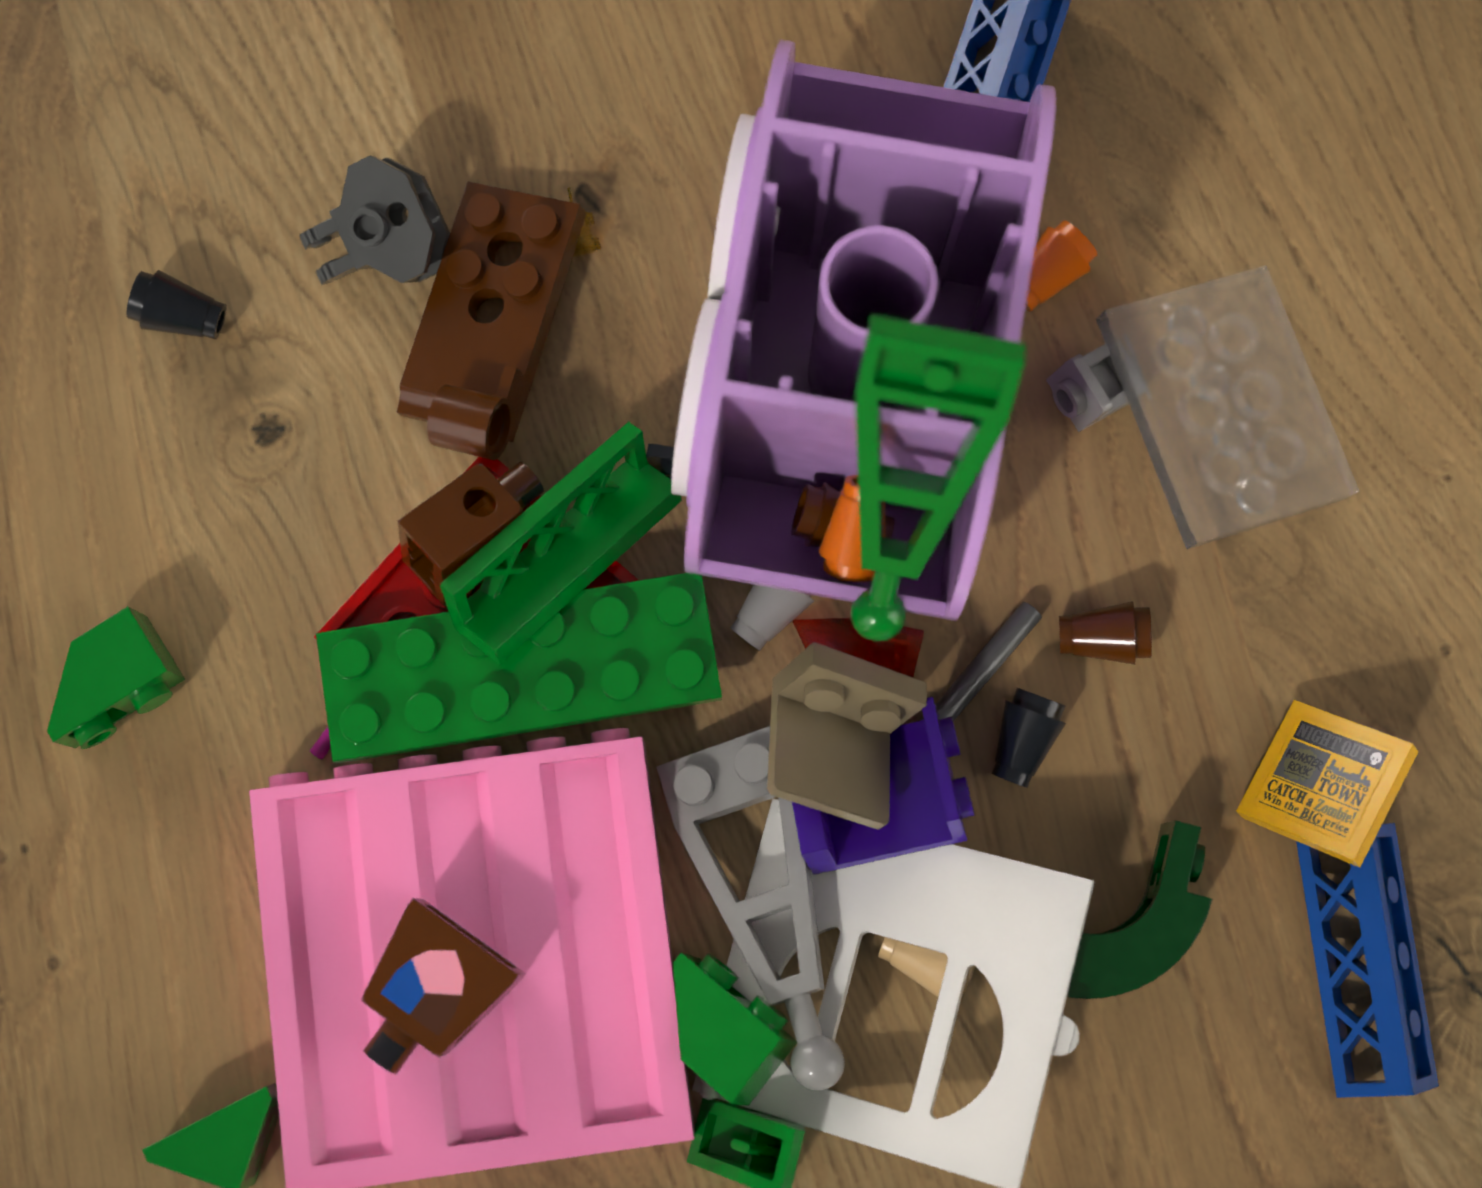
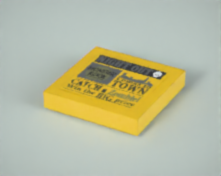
[1236,700,1418,868]

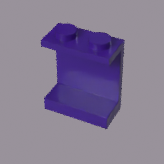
[792,697,975,875]

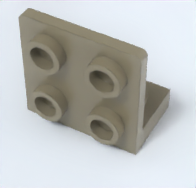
[767,642,927,829]

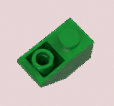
[47,606,185,749]
[673,952,797,1106]

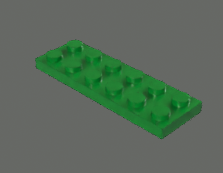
[316,573,722,764]

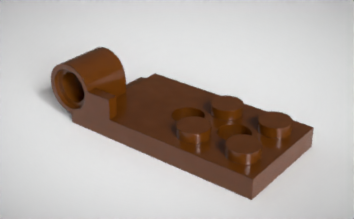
[397,181,586,460]

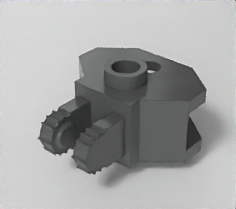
[299,155,450,285]

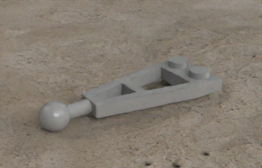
[656,726,845,1091]

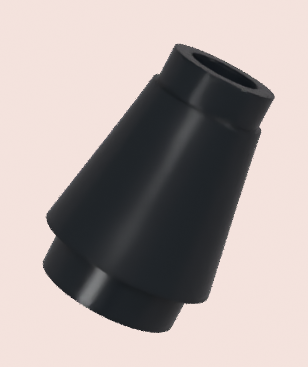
[127,270,227,340]
[992,688,1066,788]

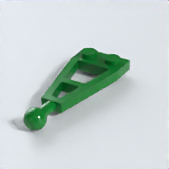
[851,314,1026,641]

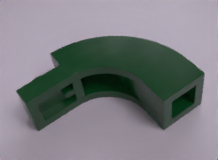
[1067,820,1212,999]

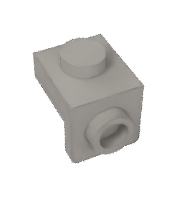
[1046,340,1146,432]

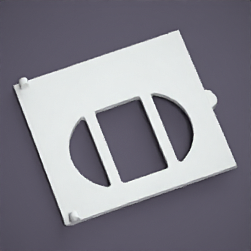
[692,798,1095,1188]

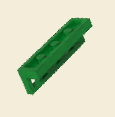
[440,421,682,665]

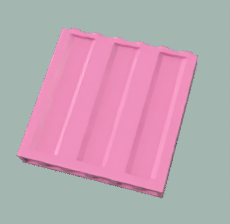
[249,728,695,1188]

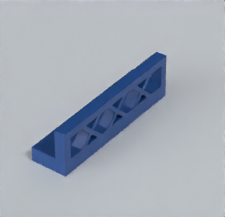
[943,0,1071,102]
[1296,823,1439,1098]

